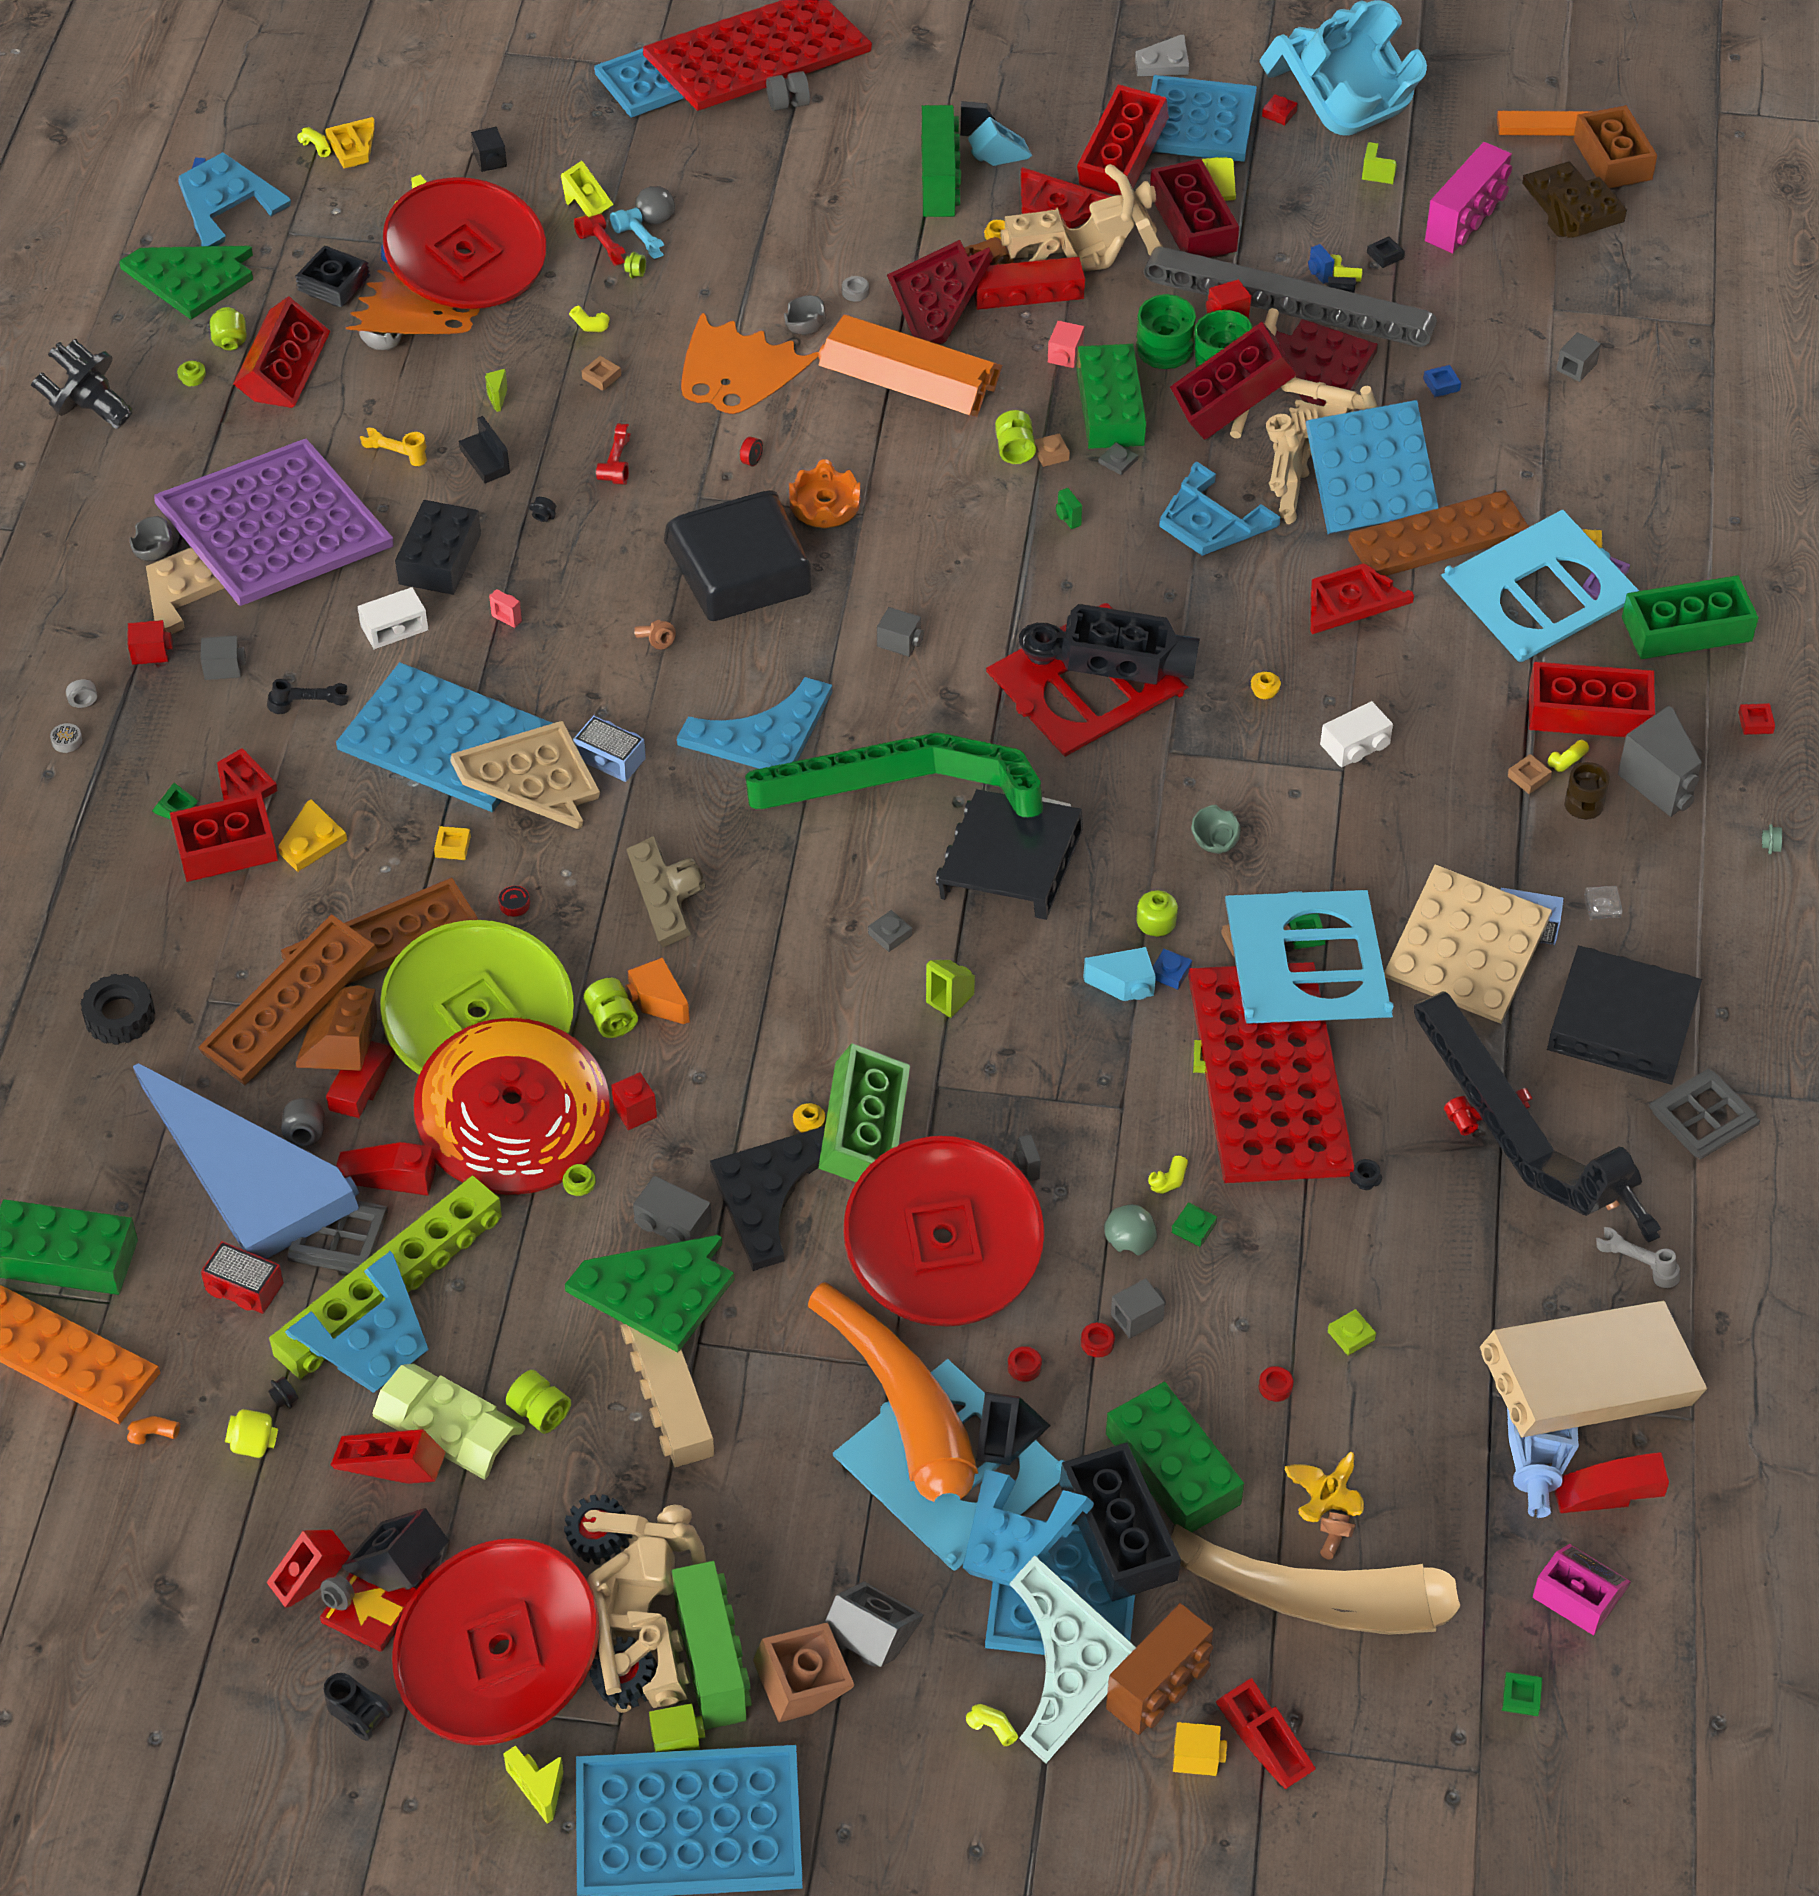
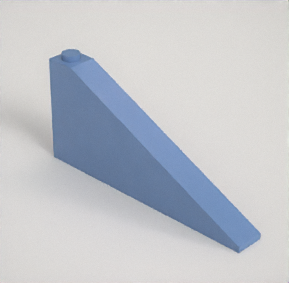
[133,1063,359,1259]

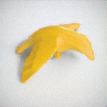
[1284,1452,1364,1523]

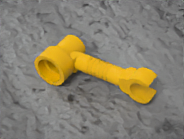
[360,428,427,466]

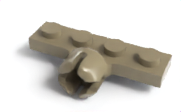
[626,836,706,948]

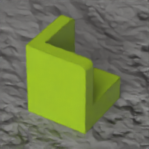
[1362,142,1397,184]

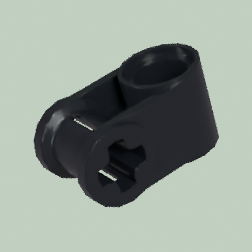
[323,1673,393,1741]

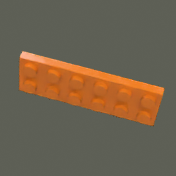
[0,1285,160,1425]

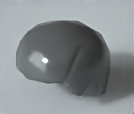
[635,186,675,224]
[784,295,826,335]
[129,516,174,561]

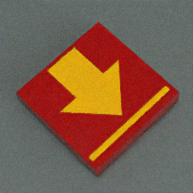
[320,1573,416,1652]

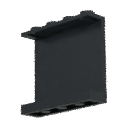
[935,789,1083,920]
[1547,945,1702,1085]

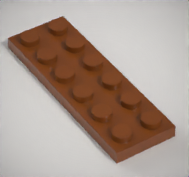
[1348,490,1529,576]
[281,877,479,986]
[198,914,378,1086]

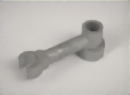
[1596,1227,1680,1288]

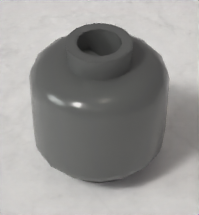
[281,1098,325,1146]

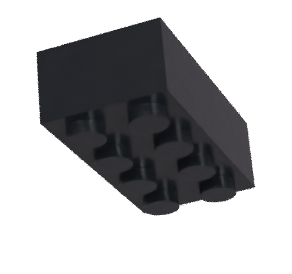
[1060,1442,1181,1602]

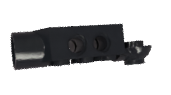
[1019,604,1200,684]

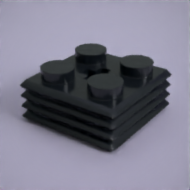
[295,245,370,307]

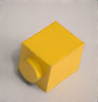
[1173,1722,1227,1776]

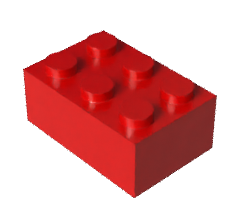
[170,792,278,882]

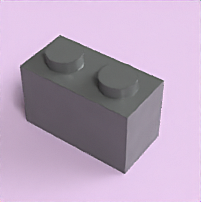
[633,1176,712,1243]

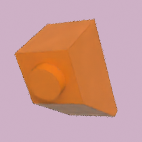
[625,958,690,1024]

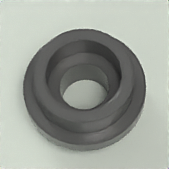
[321,1575,355,1611]

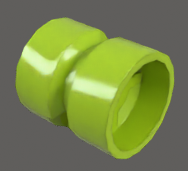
[995,410,1036,464]
[584,977,638,1038]
[506,1369,571,1434]

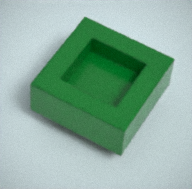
[1056,488,1082,529]
[1288,913,1326,949]
[1171,1202,1217,1247]
[1502,1672,1542,1716]

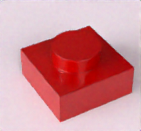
[1262,94,1298,125]
[1738,703,1775,735]

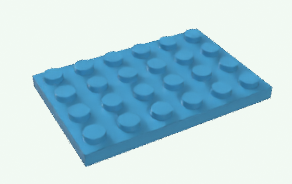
[336,662,553,813]
[576,1745,803,1896]

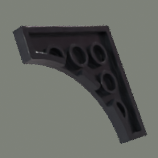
[710,1126,825,1271]

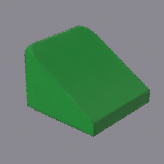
[152,783,198,820]

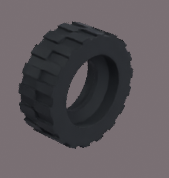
[81,974,155,1045]

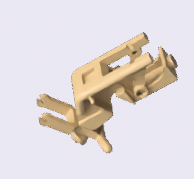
[1001,164,1163,272]

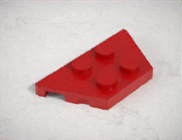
[1020,167,1112,229]
[1310,563,1414,634]

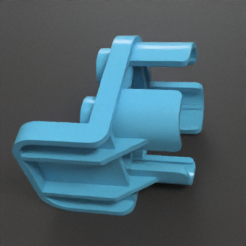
[1259,0,1427,135]

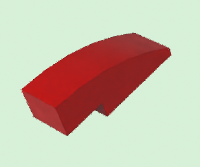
[326,1041,396,1118]
[1554,1452,1669,1513]
[1215,1678,1316,1789]

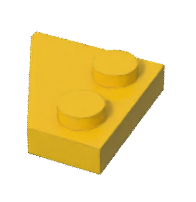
[325,117,375,168]
[278,799,347,872]

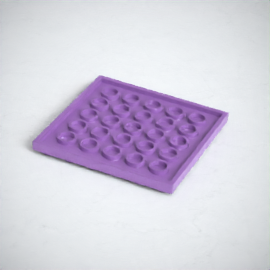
[154,438,393,606]

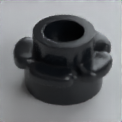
[529,496,557,522]
[1350,1159,1382,1190]
[268,1376,299,1409]

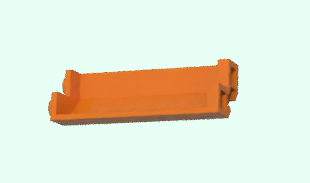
[818,314,1003,417]

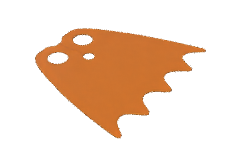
[345,270,480,334]
[681,313,819,414]

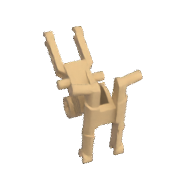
[1266,377,1378,524]

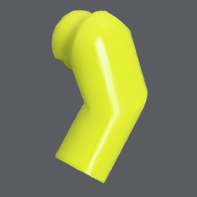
[297,127,331,157]
[1330,254,1362,282]
[569,306,610,332]
[1547,740,1589,772]
[1148,1156,1188,1194]
[966,1704,1018,1746]

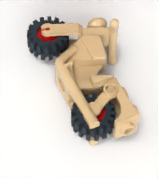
[564,1494,707,1713]

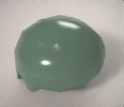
[1191,805,1241,854]
[1104,1204,1157,1255]

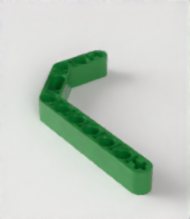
[745,733,1043,817]

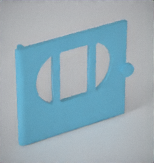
[1441,509,1639,662]
[1225,890,1394,1024]
[833,1359,1065,1571]

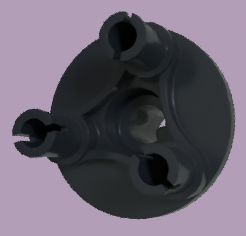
[31,339,133,429]

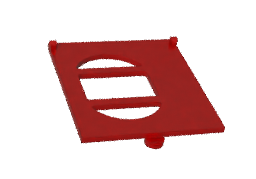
[986,603,1189,757]

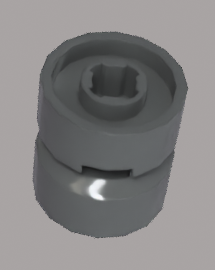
[766,71,810,111]

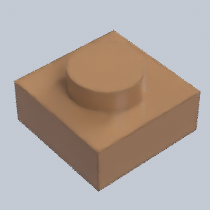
[582,356,621,391]
[1035,433,1070,467]
[1508,754,1552,794]

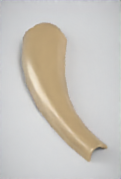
[1171,1524,1460,1635]

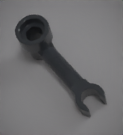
[267,679,348,714]
[1620,1164,1661,1243]

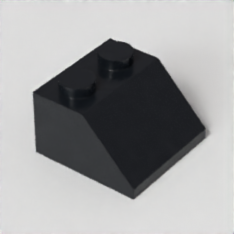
[342,1508,450,1592]

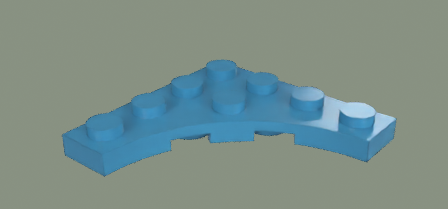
[677,677,832,769]

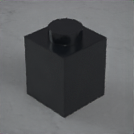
[471,126,507,172]

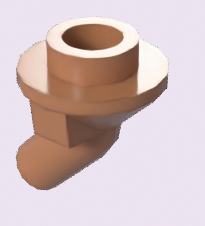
[635,620,676,650]
[1320,1512,1356,1560]

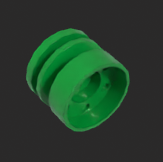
[1136,294,1196,369]
[1195,310,1252,368]

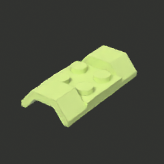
[373,1363,525,1480]

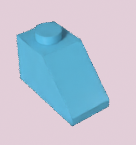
[968,117,1032,166]
[1083,947,1156,1001]

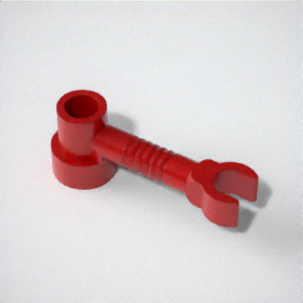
[574,214,626,266]
[596,423,631,485]
[1444,1088,1533,1136]

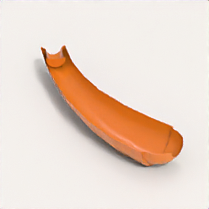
[808,1282,979,1502]

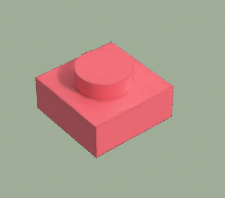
[489,589,522,628]

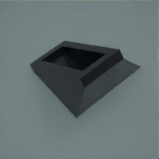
[960,101,996,136]
[976,1392,1051,1465]

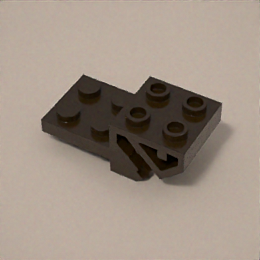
[1522,161,1627,238]

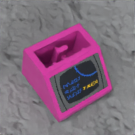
[1532,1544,1631,1636]

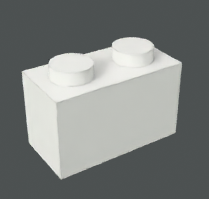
[358,587,428,649]
[1320,701,1393,768]

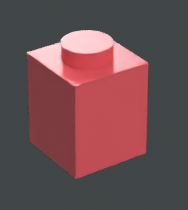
[1048,321,1084,368]

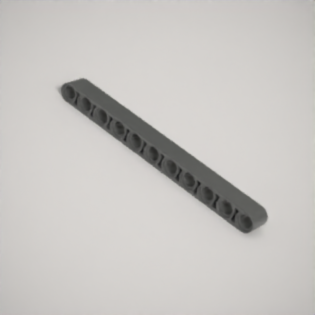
[1144,247,1437,347]

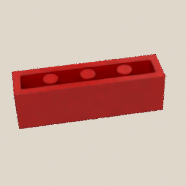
[973,257,1085,310]

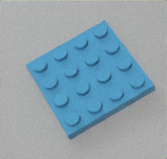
[1150,75,1257,162]
[1305,400,1439,534]
[985,1520,1135,1655]

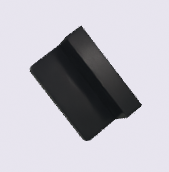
[459,416,510,483]

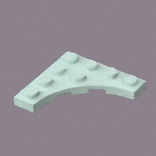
[1009,1555,1136,1763]

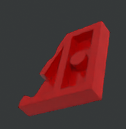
[217,748,278,800]

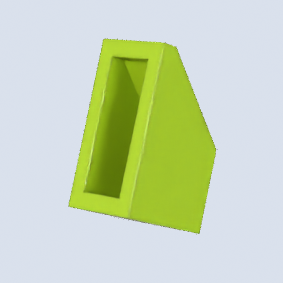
[926,960,975,1018]

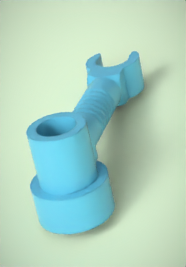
[610,208,664,259]

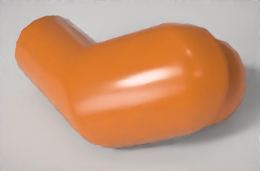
[127,1416,180,1445]

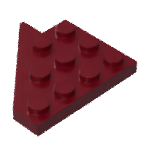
[887,240,994,345]
[1275,319,1378,407]

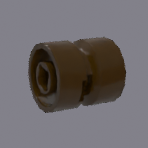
[1564,762,1610,820]

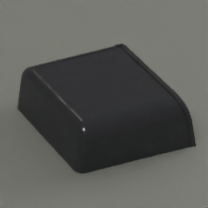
[663,490,812,621]

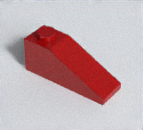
[336,1142,436,1196]
[331,1429,446,1484]

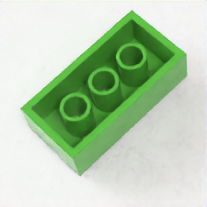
[818,1043,910,1182]
[672,1561,751,1730]

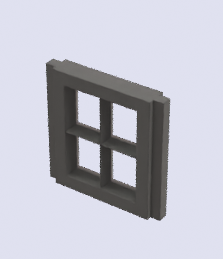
[1649,1068,1760,1160]
[287,1200,389,1273]

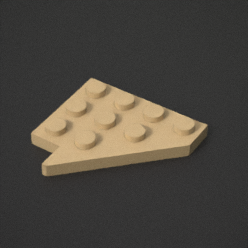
[450,721,600,829]

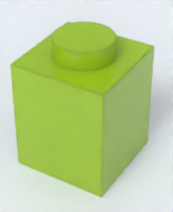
[649,1703,705,1752]

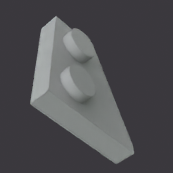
[1135,35,1189,76]

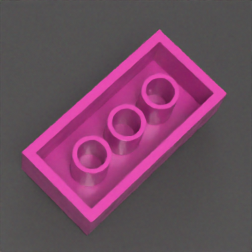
[1425,142,1512,254]

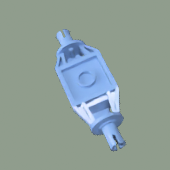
[1507,1408,1579,1518]

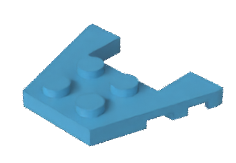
[178,152,291,246]
[1159,461,1281,556]
[285,1251,429,1393]
[963,1469,1094,1587]

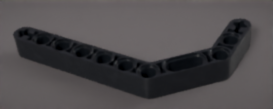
[1414,991,1635,1216]

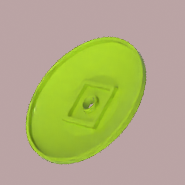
[380,920,574,1075]

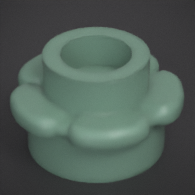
[1762,824,1782,855]

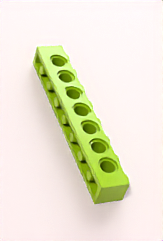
[269,1175,502,1379]

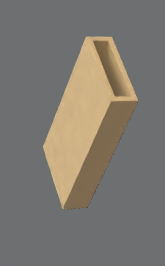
[1480,1301,1707,1438]

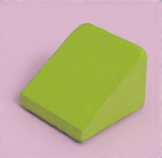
[485,369,507,412]

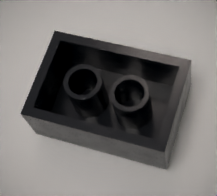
[395,500,481,595]

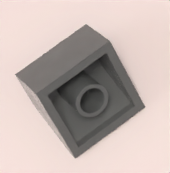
[825,1581,924,1667]

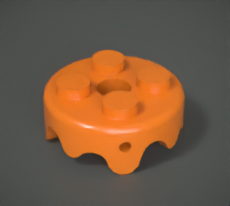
[789,459,861,529]

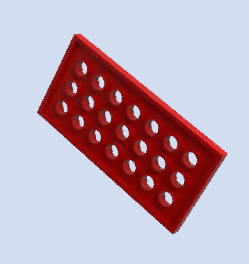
[643,0,872,111]
[1188,962,1354,1183]

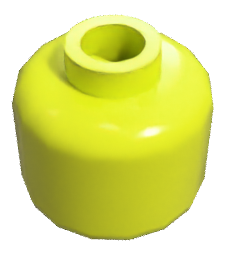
[225,1409,278,1458]

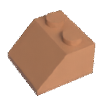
[753,1622,854,1723]

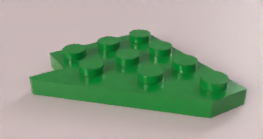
[119,246,253,320]
[565,1235,735,1353]

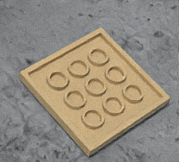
[1384,864,1552,1024]

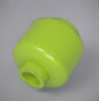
[209,307,247,351]
[1136,890,1178,937]

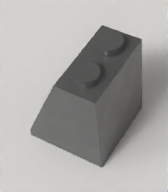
[1618,706,1702,817]

